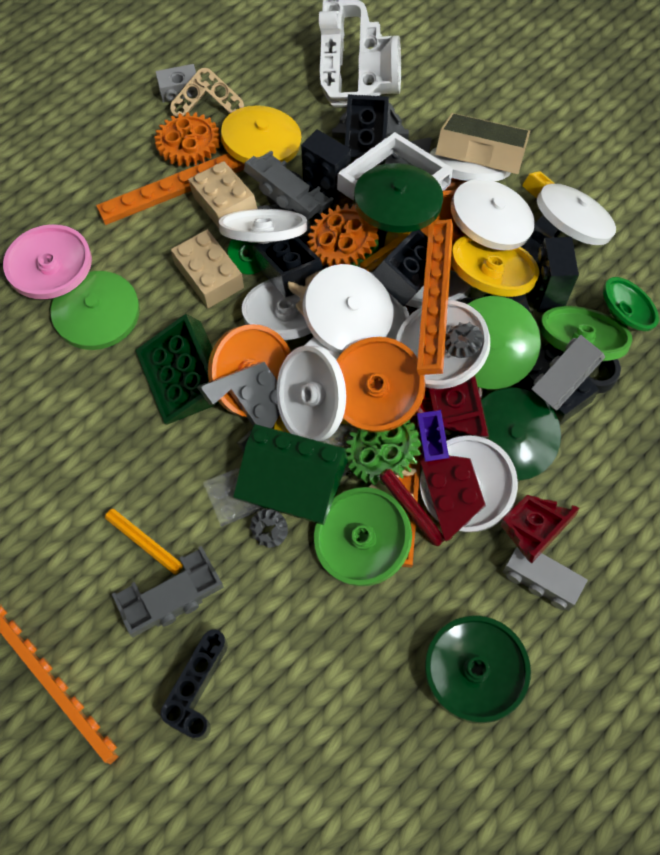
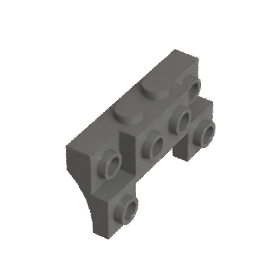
[244,151,334,220]
[112,546,224,638]

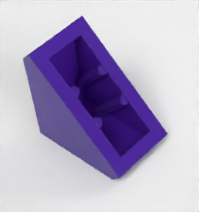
[416,410,449,462]

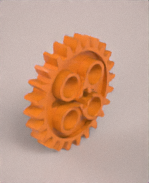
[154,112,221,167]
[308,204,379,267]

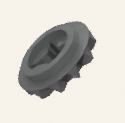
[445,322,483,358]
[249,509,288,548]

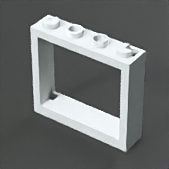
[337,132,453,200]

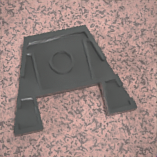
[197,362,280,452]

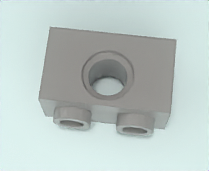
[156,64,198,103]

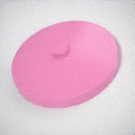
[3,225,92,299]

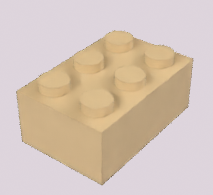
[188,161,257,228]
[171,229,244,309]

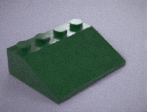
[135,314,219,425]
[233,424,348,525]

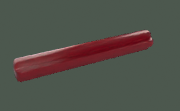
[379,469,445,546]

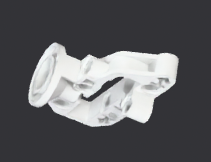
[319,0,401,107]

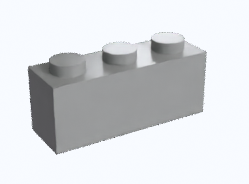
[532,335,605,411]
[503,547,588,611]

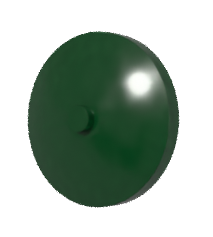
[354,163,443,233]
[466,388,561,481]
[425,616,531,724]

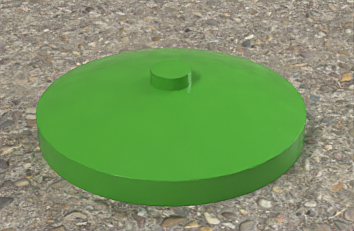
[51,271,140,350]
[467,296,541,389]
[540,306,632,361]
[314,487,412,586]

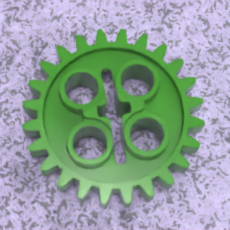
[345,420,422,485]

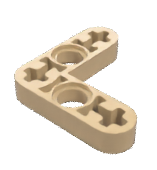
[170,68,244,118]

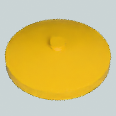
[221,106,301,163]
[451,235,539,297]

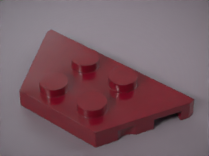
[429,375,489,438]
[418,451,486,542]
[501,495,579,563]

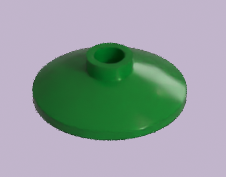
[227,239,260,275]

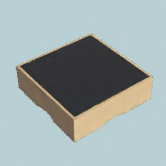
[435,113,530,174]

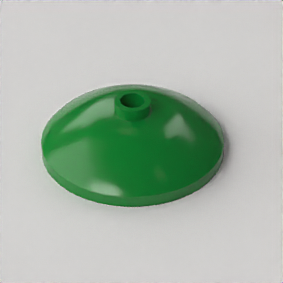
[603,277,659,331]

